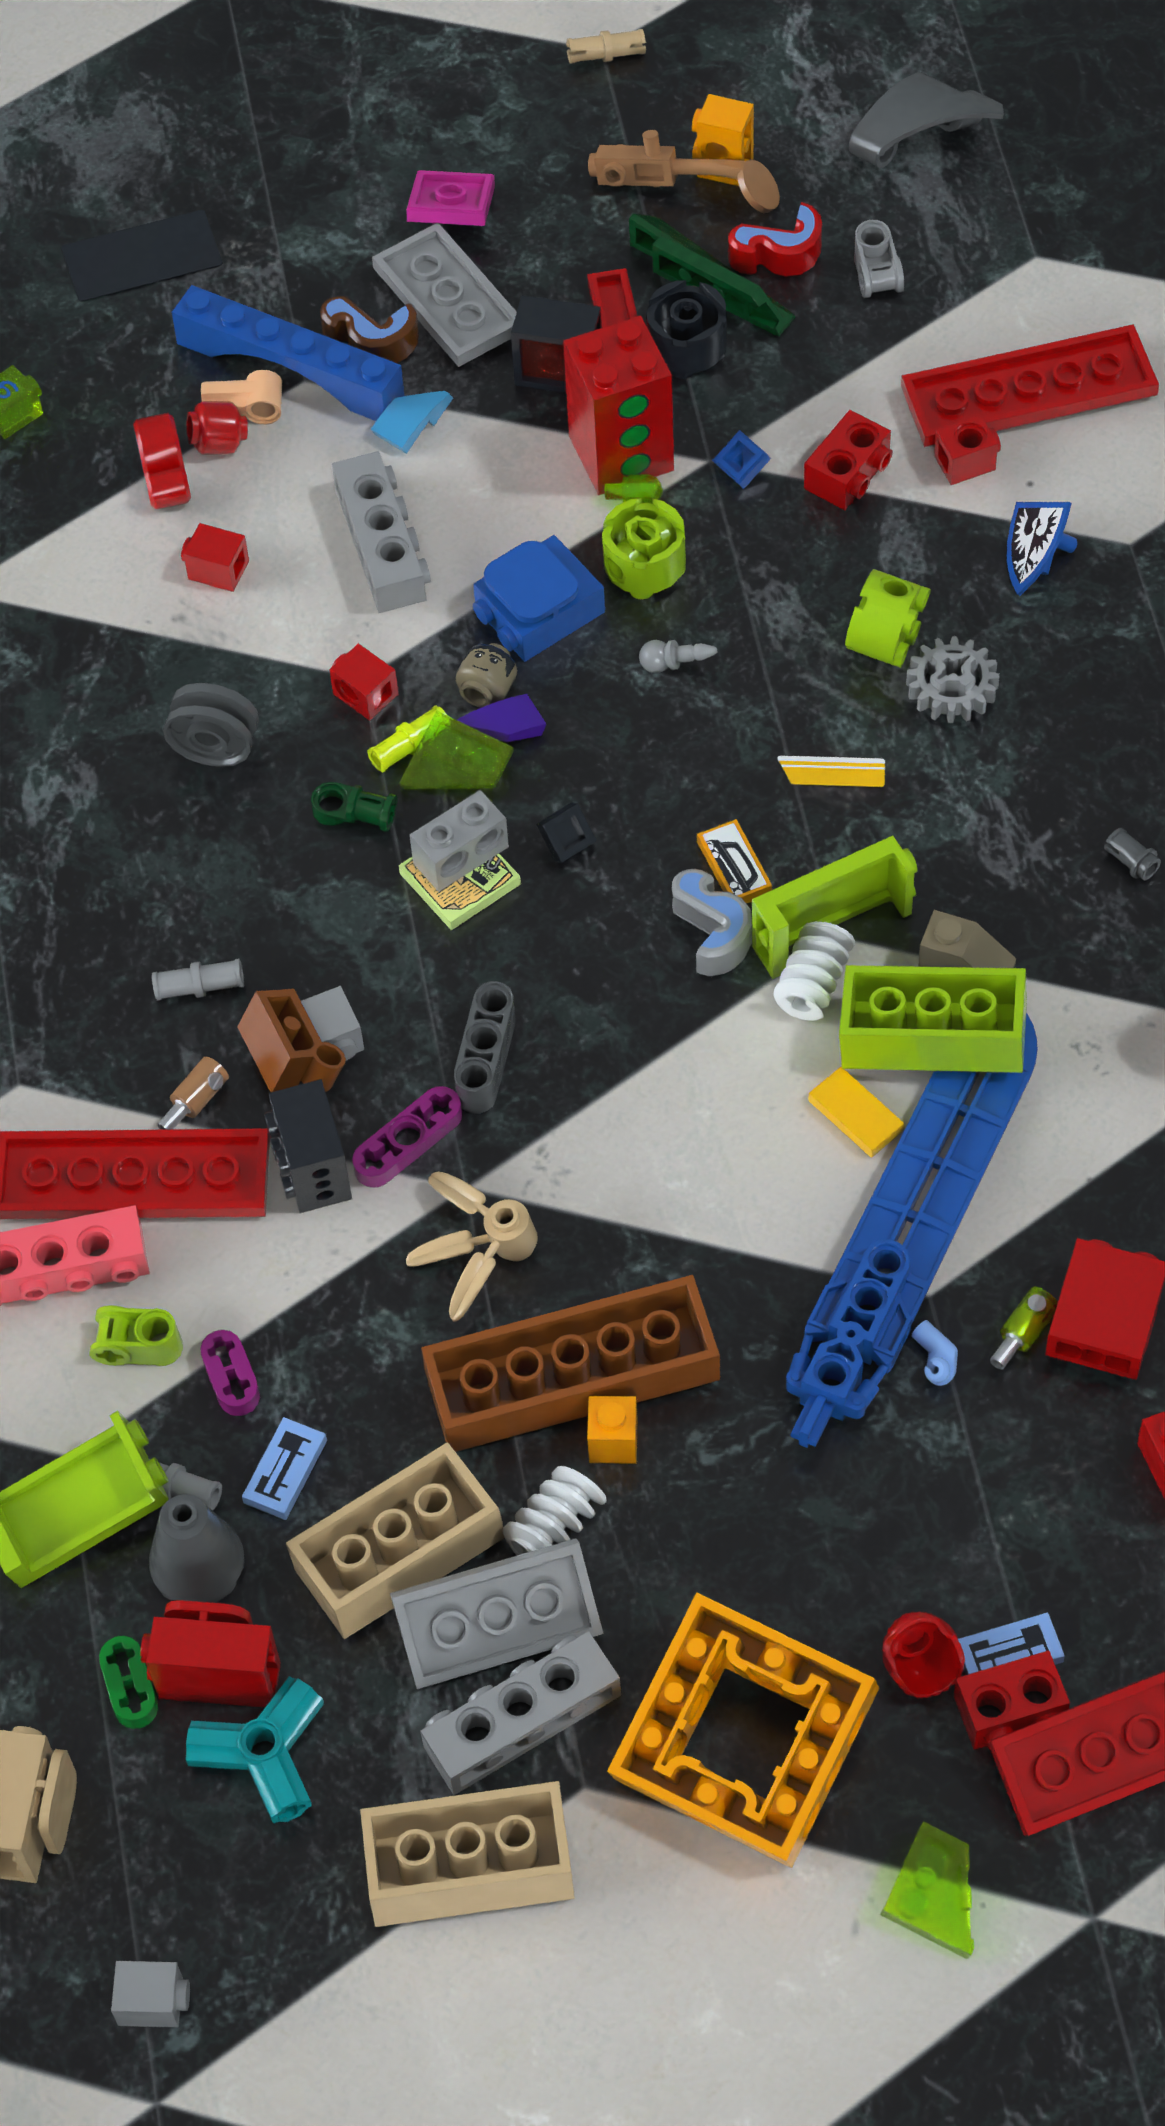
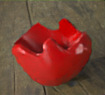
[882,1612,965,1698]

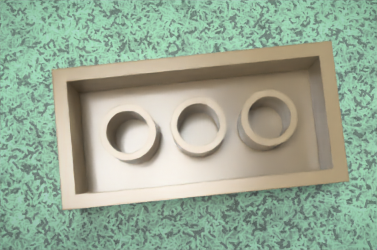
[286,1442,505,1639]
[360,1781,575,1927]

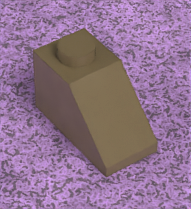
[918,910,1016,968]

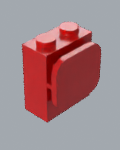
[1045,1238,1165,1380]
[140,1600,281,1708]

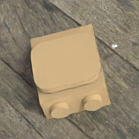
[0,1726,77,1883]

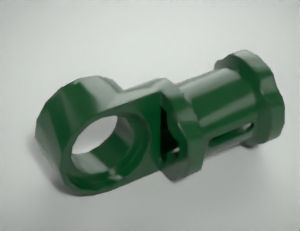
[311,782,398,832]

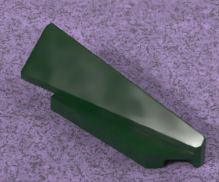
[629,213,795,337]

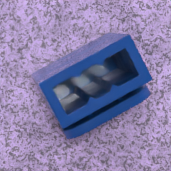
[473,535,605,662]

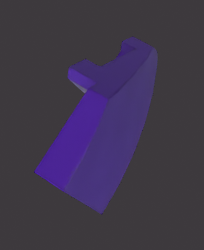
[451,694,546,752]

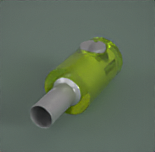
[990,1287,1058,1370]

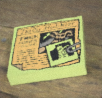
[399,854,521,931]

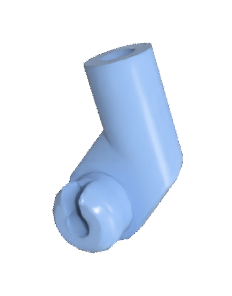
[912,1320,958,1386]

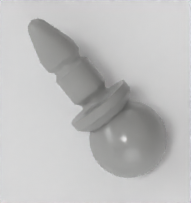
[639,640,717,673]

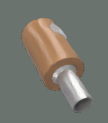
[157,1057,229,1130]

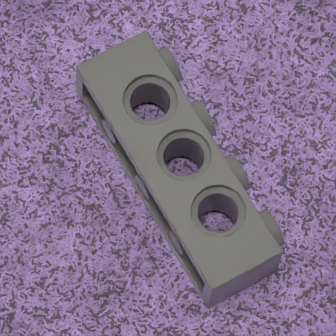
[332,451,431,613]
[420,1631,621,1795]

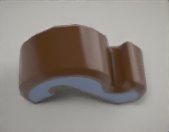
[320,296,419,363]

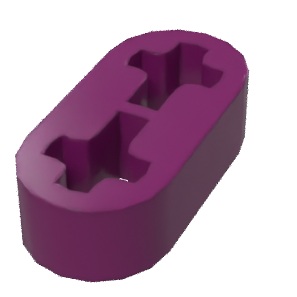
[200,1330,260,1416]

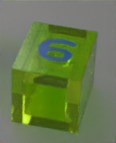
[0,365,43,439]

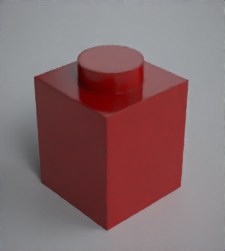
[181,523,249,592]

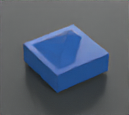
[712,430,771,489]

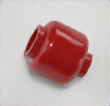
[186,401,248,455]

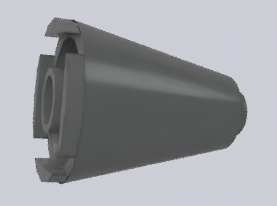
[149,1494,245,1603]

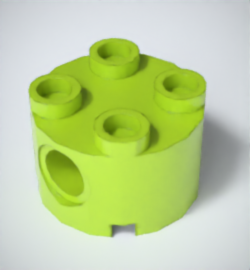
[602,498,686,599]
[845,569,931,668]

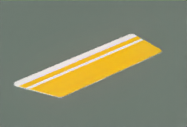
[778,756,885,787]

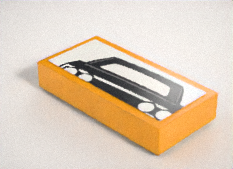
[697,819,772,903]

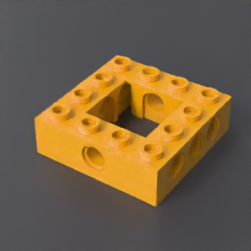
[607,1592,879,1868]

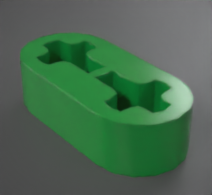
[99,1636,158,1729]

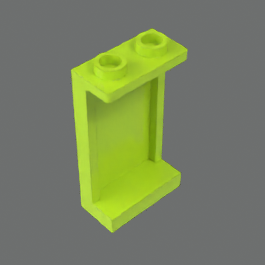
[752,836,917,979]
[0,1410,169,1588]

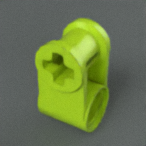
[89,1305,183,1366]

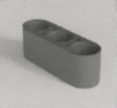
[454,981,516,1114]

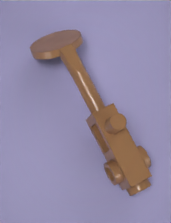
[588,130,780,213]

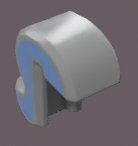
[672,869,752,976]

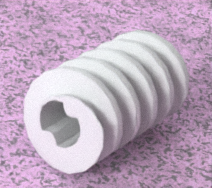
[773,921,855,1021]
[503,1466,607,1556]

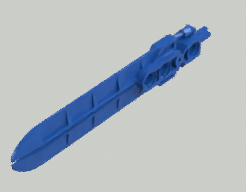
[786,1013,1038,1448]

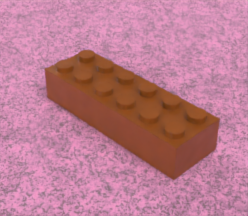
[421,1275,720,1452]

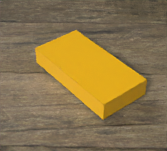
[808,1067,904,1158]

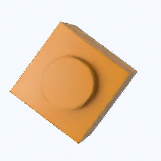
[587,1396,637,1464]

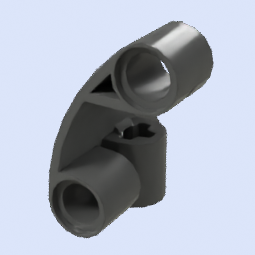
[849,72,1004,168]

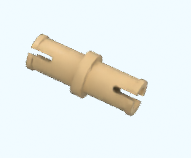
[566,29,646,64]

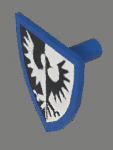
[1007,502,1077,596]

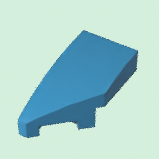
[371,391,453,454]

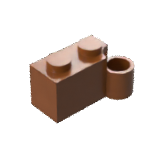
[237,989,346,1092]

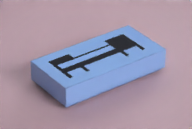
[242,1417,327,1520]
[958,1612,1065,1675]

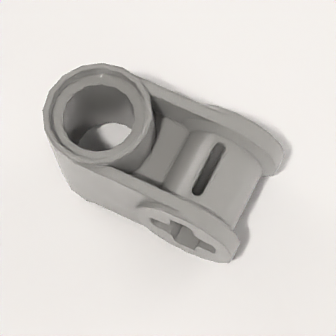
[854,220,904,298]

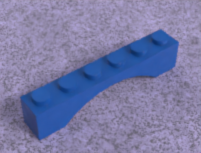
[171,285,405,421]

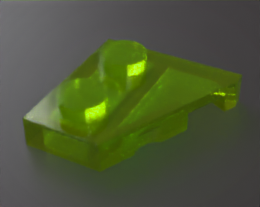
[399,710,514,789]
[880,1821,974,1959]

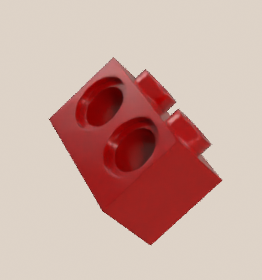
[804,409,893,510]
[954,1650,1070,1750]

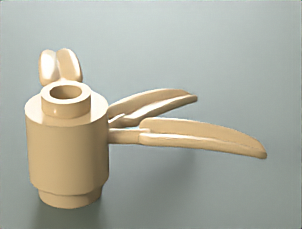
[406,1171,538,1322]

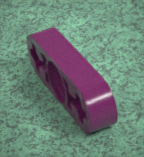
[352,1086,462,1188]

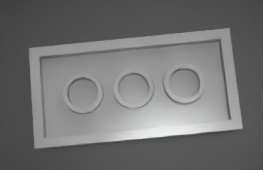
[372,223,517,367]
[390,1538,603,1689]

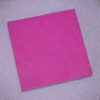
[406,170,495,226]

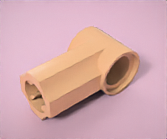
[201,370,282,424]

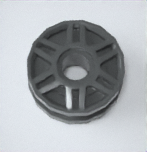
[163,683,259,767]

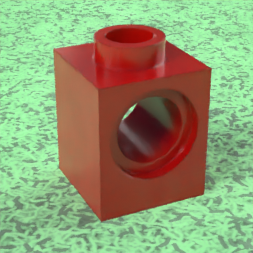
[934,414,1001,485]
[329,643,399,721]

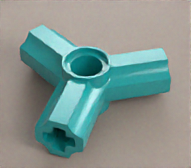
[186,1676,324,1823]

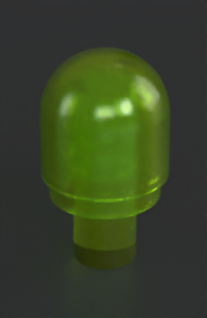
[605,474,663,504]

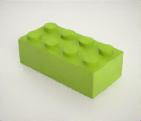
[839,965,1027,1073]

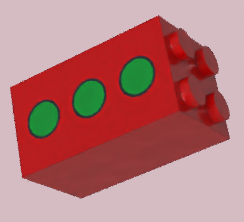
[563,315,674,496]

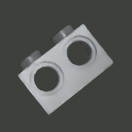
[410,790,509,892]

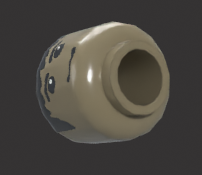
[455,643,518,707]

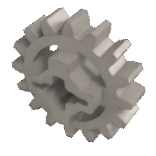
[906,636,999,723]

